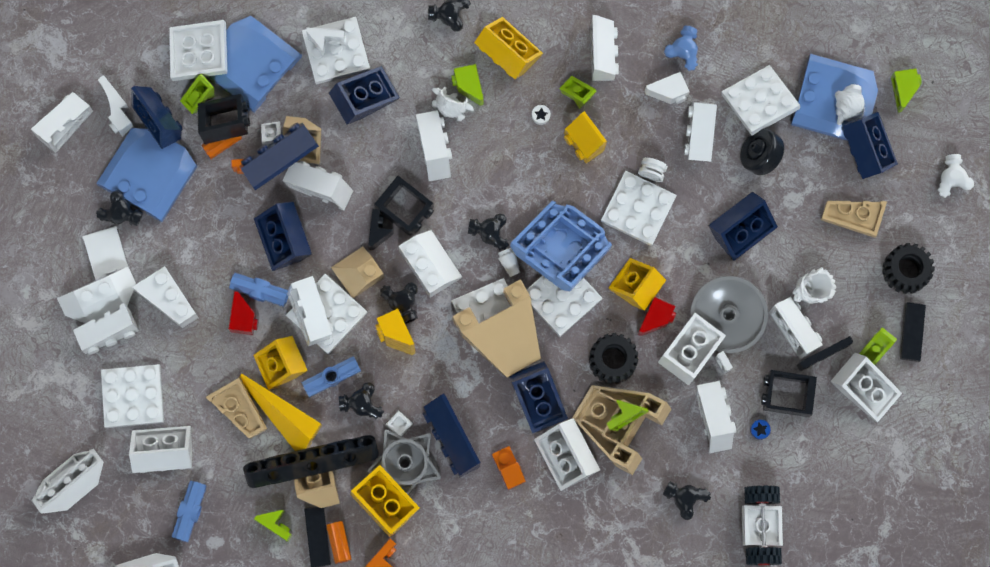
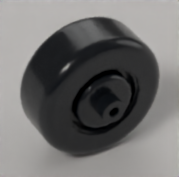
[740,129,784,176]

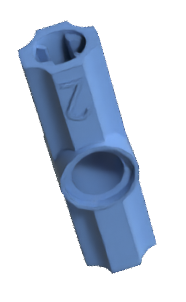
[229,273,288,307]
[301,356,361,398]
[172,481,207,542]

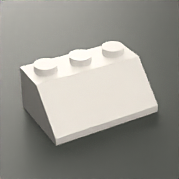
[590,15,619,81]
[399,230,462,298]
[769,297,823,360]
[534,418,600,491]
[129,426,192,473]

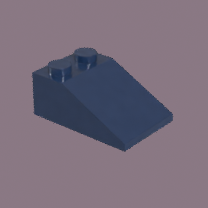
[329,66,400,125]
[509,361,568,434]

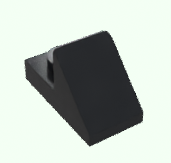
[368,209,394,250]

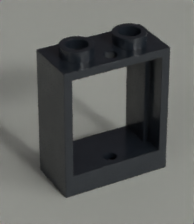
[198,94,250,144]
[374,176,434,236]
[761,370,817,417]

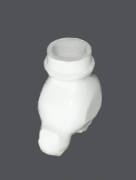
[938,154,974,198]

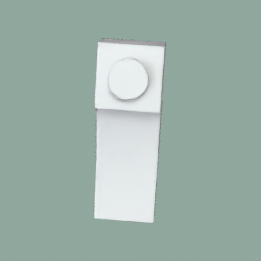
[98,75,134,137]

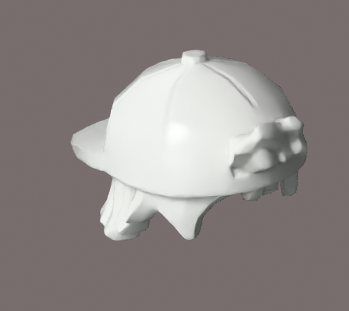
[793,267,836,304]

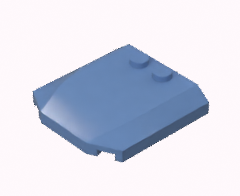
[207,16,302,113]
[791,54,878,141]
[96,128,197,222]
[510,201,612,291]

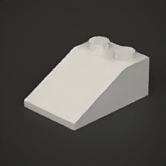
[658,313,726,385]
[830,353,902,422]

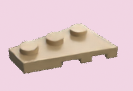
[821,201,887,238]
[206,378,267,439]

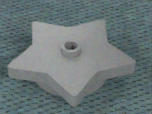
[367,430,441,495]

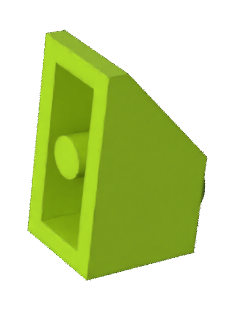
[451,64,484,106]
[891,68,922,113]

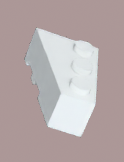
[31,92,93,153]
[684,102,717,162]
[416,110,452,181]
[283,161,353,211]
[132,266,198,328]
[287,276,333,346]
[73,303,139,355]
[696,381,736,453]

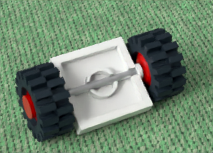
[742,485,783,566]

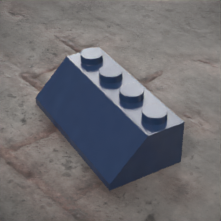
[239,123,319,190]
[422,393,481,478]

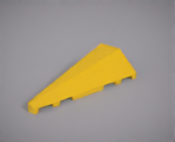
[239,373,322,451]

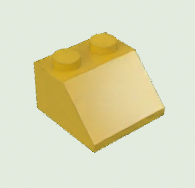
[564,111,607,163]
[608,258,666,311]
[253,336,308,390]

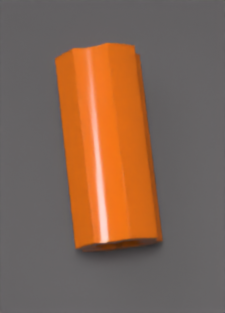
[201,136,242,159]
[326,521,352,564]

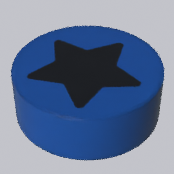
[750,420,771,440]

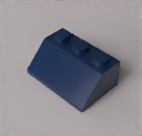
[131,86,183,149]
[843,112,898,179]
[708,192,778,261]
[254,202,312,271]

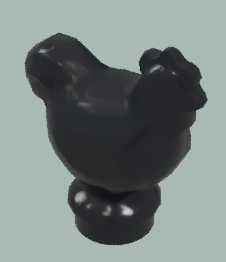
[428,0,471,32]
[96,190,143,226]
[468,214,509,251]
[380,282,418,324]
[339,382,384,419]
[663,481,711,520]

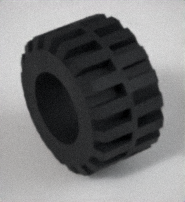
[882,243,935,294]
[589,333,639,384]

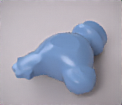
[664,26,698,71]

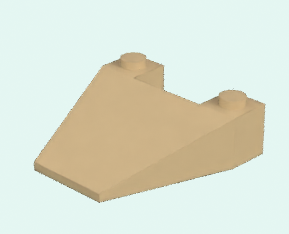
[453,279,541,378]
[572,385,671,475]

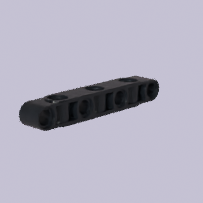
[243,435,379,488]

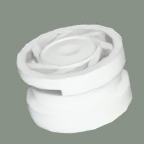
[638,157,668,182]

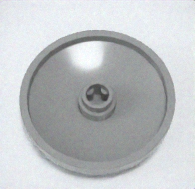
[691,276,768,353]

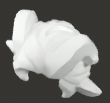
[835,84,865,125]
[432,87,474,122]

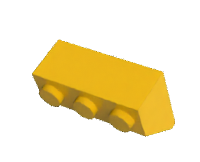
[474,17,543,79]
[375,309,416,355]
[350,465,420,537]

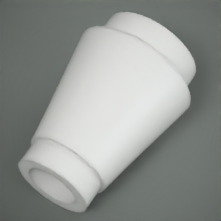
[498,248,520,277]

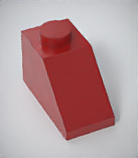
[228,291,259,335]
[637,297,677,336]

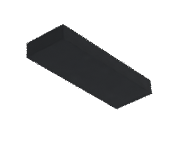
[900,302,926,362]
[797,336,853,371]
[304,507,331,567]

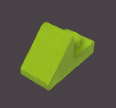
[180,74,215,114]
[559,76,596,109]
[859,327,897,365]
[607,400,649,431]
[254,510,292,542]

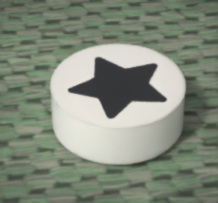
[532,105,551,125]

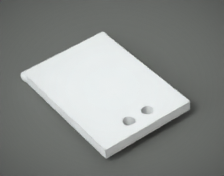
[82,226,128,280]

